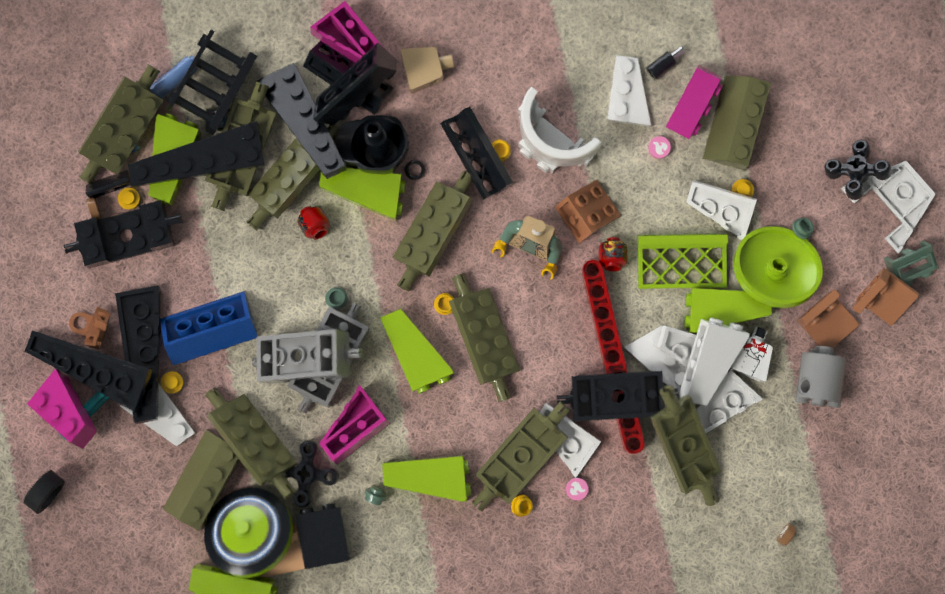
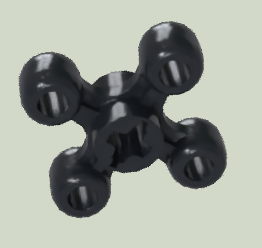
[824,139,892,200]
[285,440,339,507]

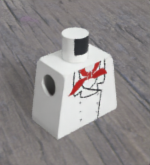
[730,327,773,383]

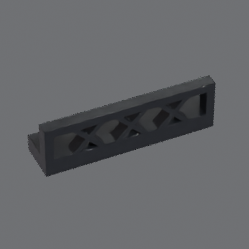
[303,41,394,115]
[440,107,513,200]

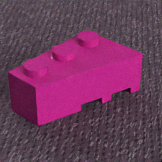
[310,1,384,63]
[666,65,723,139]
[27,369,97,449]
[319,385,390,465]

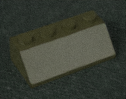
[702,75,771,171]
[163,430,240,531]

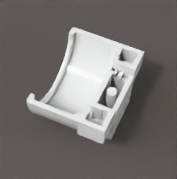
[518,87,601,174]

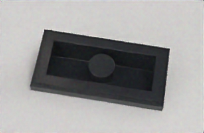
[86,170,131,198]

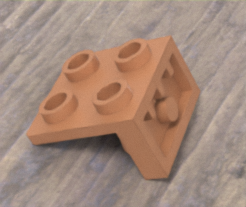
[555,180,621,243]
[852,268,919,325]
[797,289,859,348]

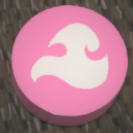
[648,136,671,159]
[566,478,588,500]

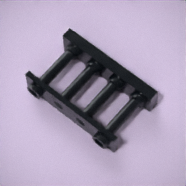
[166,30,257,135]

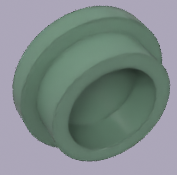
[792,218,814,239]
[325,287,348,310]
[364,486,387,505]

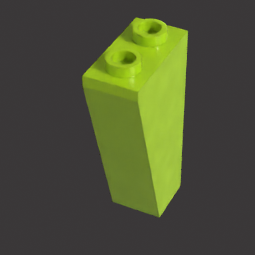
[149,113,202,206]
[319,168,406,221]
[684,288,772,334]
[380,309,454,394]
[382,456,471,502]
[188,563,278,594]

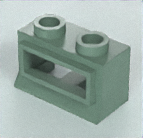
[883,240,939,285]

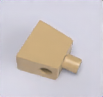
[401,47,454,94]

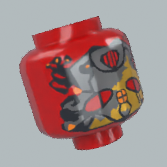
[297,206,330,240]
[598,237,628,272]

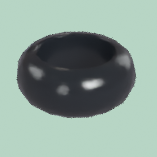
[405,160,425,180]

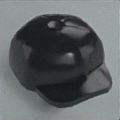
[336,115,410,174]

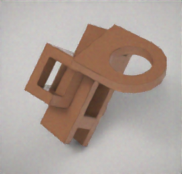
[69,307,111,349]

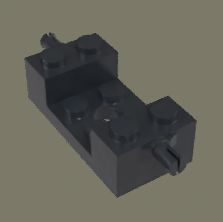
[64,200,183,269]
[557,371,678,421]

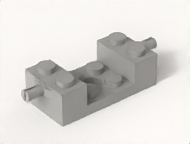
[287,303,370,413]
[252,329,363,384]

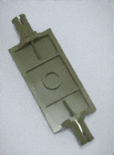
[78,64,163,184]
[205,82,277,211]
[246,124,340,231]
[393,171,473,292]
[449,273,521,403]
[650,386,721,506]
[205,387,297,500]
[472,401,571,512]

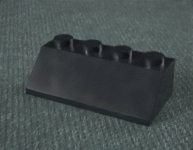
[313,43,397,125]

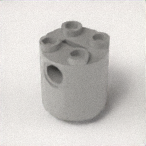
[795,346,847,408]

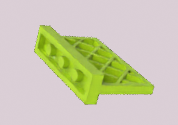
[637,234,728,289]

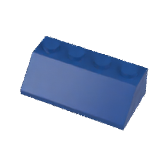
[160,291,258,365]

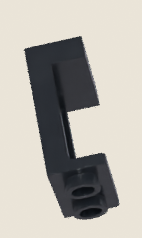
[295,503,351,569]

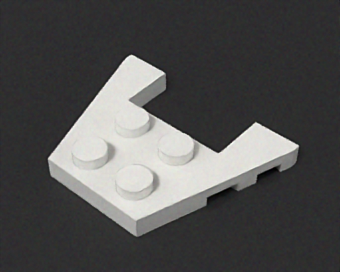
[841,161,935,253]

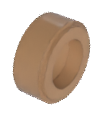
[86,197,101,219]
[776,523,797,546]

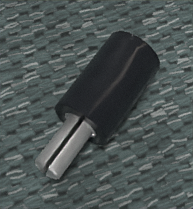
[646,46,685,80]

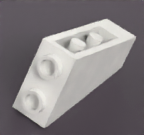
[679,317,750,406]

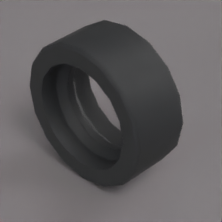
[23,470,65,514]

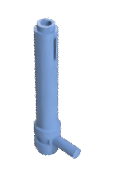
[132,55,198,153]

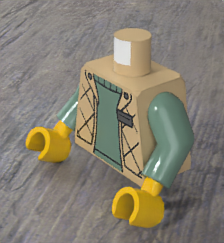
[492,216,562,280]

